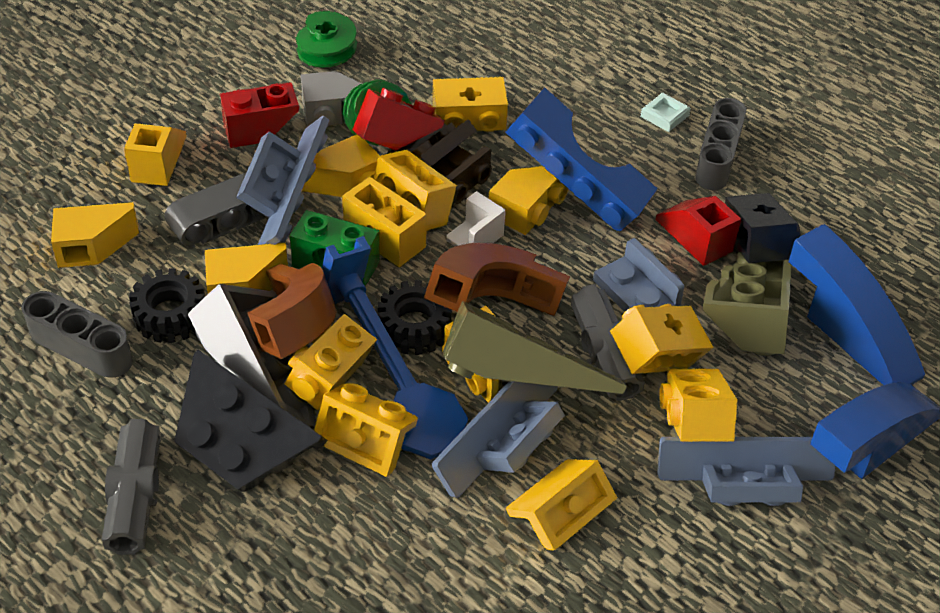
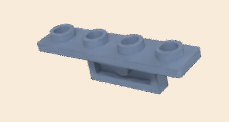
[236,115,329,245]
[432,381,565,498]
[657,437,835,506]

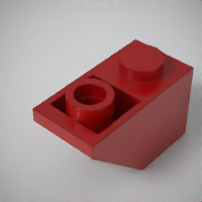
[220,82,299,148]
[353,87,445,150]
[655,195,741,266]

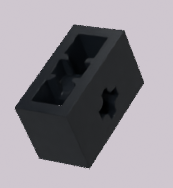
[725,193,801,264]

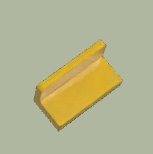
[506,459,617,551]

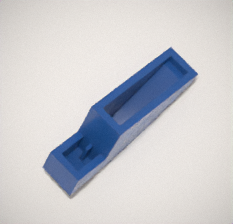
[788,224,925,385]
[810,382,940,479]

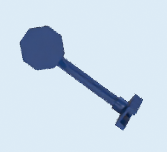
[322,236,468,460]

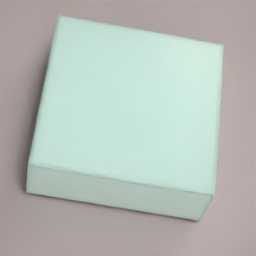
[641,93,691,132]

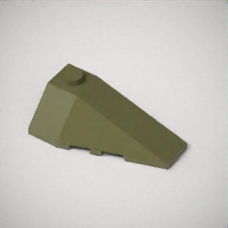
[703,252,792,356]
[443,301,627,394]

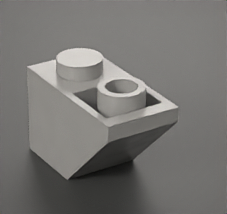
[300,71,362,127]

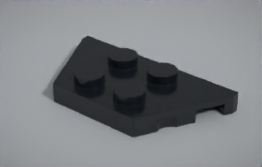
[174,349,328,492]

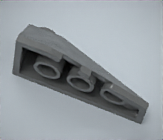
[188,284,316,429]

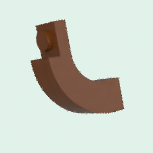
[424,243,570,316]
[247,263,337,359]

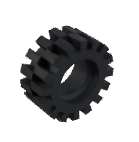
[129,268,205,343]
[378,280,452,355]

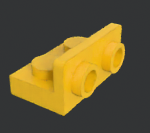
[314,383,418,477]

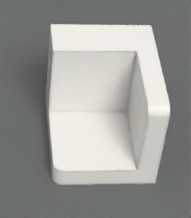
[446,191,506,246]

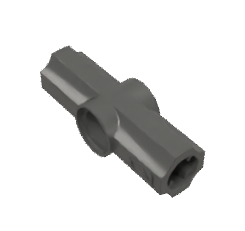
[571,284,645,401]
[102,419,161,555]

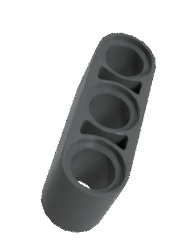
[695,98,746,190]
[164,172,265,249]
[22,291,133,378]

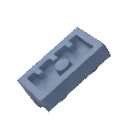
[593,238,685,312]

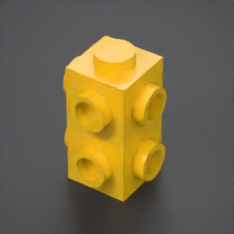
[284,314,377,410]

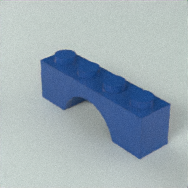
[505,87,658,232]

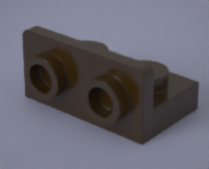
[388,115,477,167]
[431,146,492,204]

